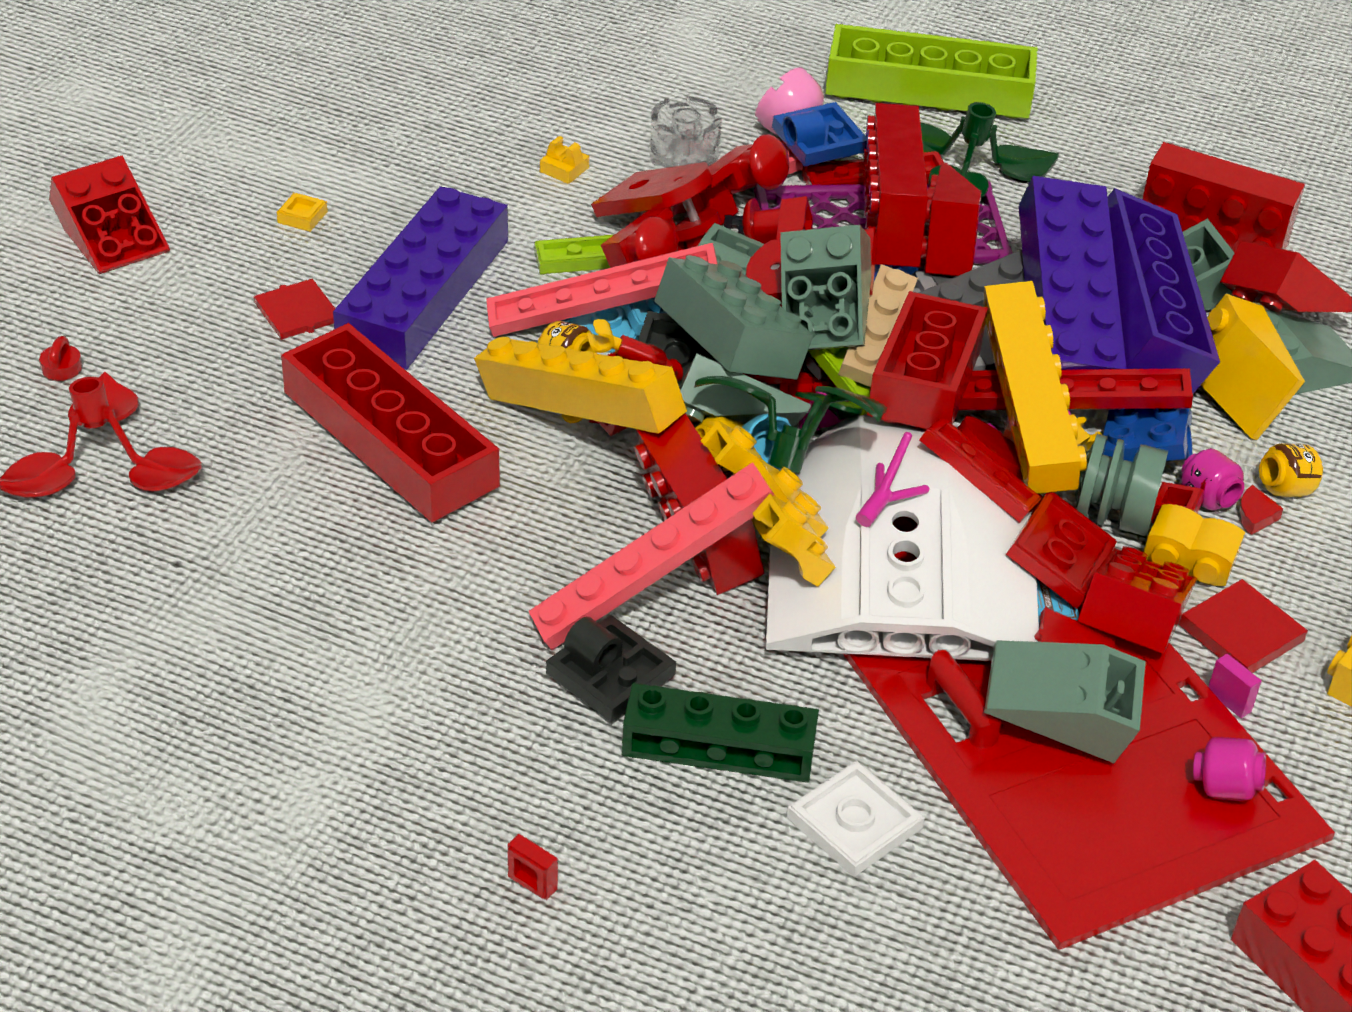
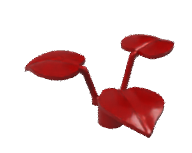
[0,372,202,497]

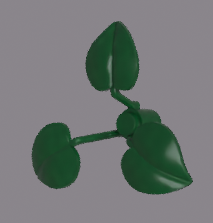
[921,102,1059,200]
[694,376,887,473]

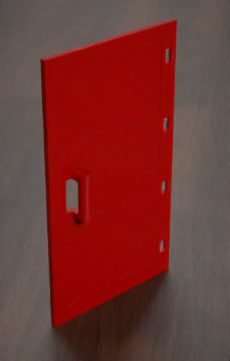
[842,479,1335,950]

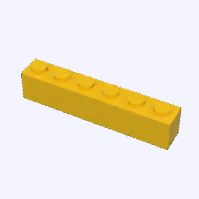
[983,281,1087,494]
[474,337,687,434]

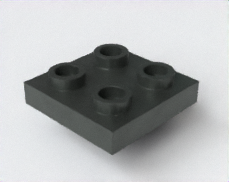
[546,615,676,722]

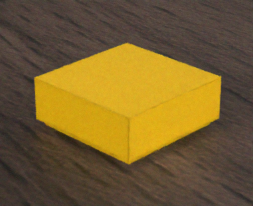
[276,192,328,232]

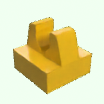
[540,136,589,184]

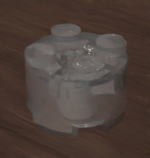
[650,96,722,168]

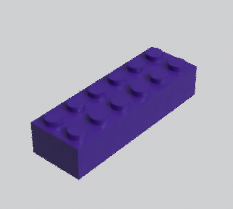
[1018,176,1127,370]
[333,186,508,370]
[1108,188,1220,393]

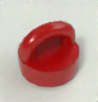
[39,336,82,381]

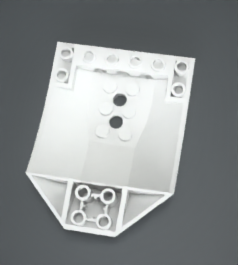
[766,414,1039,661]

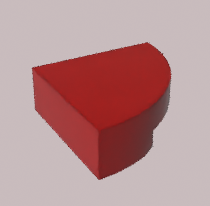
[1240,485,1284,535]

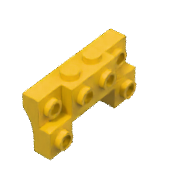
[700,420,835,586]

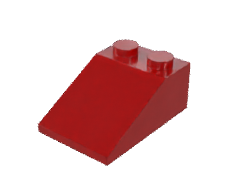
[1220,241,1352,312]

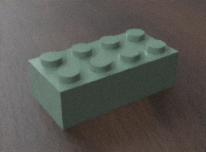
[654,255,813,380]

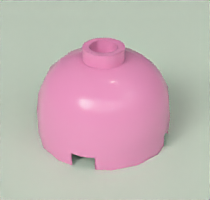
[755,67,824,136]

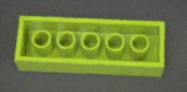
[825,24,1038,119]

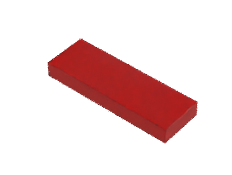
[919,418,1041,523]

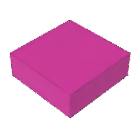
[1208,654,1262,718]

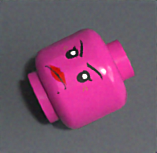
[1181,448,1245,511]

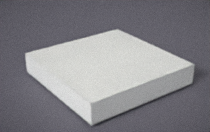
[786,760,925,877]

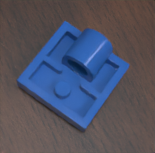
[772,102,867,166]
[1103,408,1192,461]

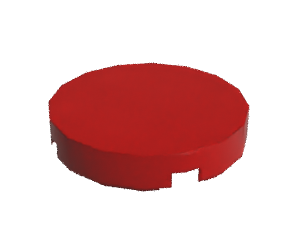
[957,416,1023,480]

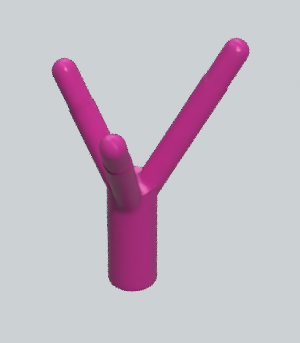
[855,432,930,527]

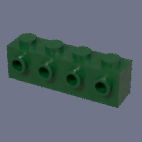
[622,683,819,783]

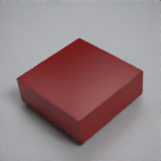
[508,834,558,900]

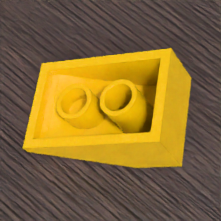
[1201,294,1305,440]

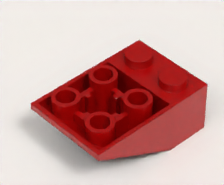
[49,155,170,274]
[921,163,981,276]
[1077,546,1197,654]

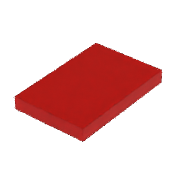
[1006,492,1117,609]

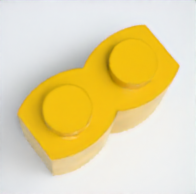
[1144,504,1245,586]

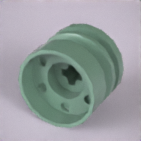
[1075,434,1168,537]

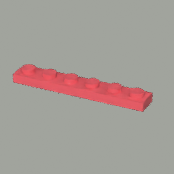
[486,243,718,337]
[528,462,776,650]

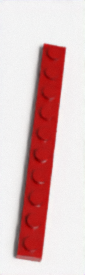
[780,368,1193,410]

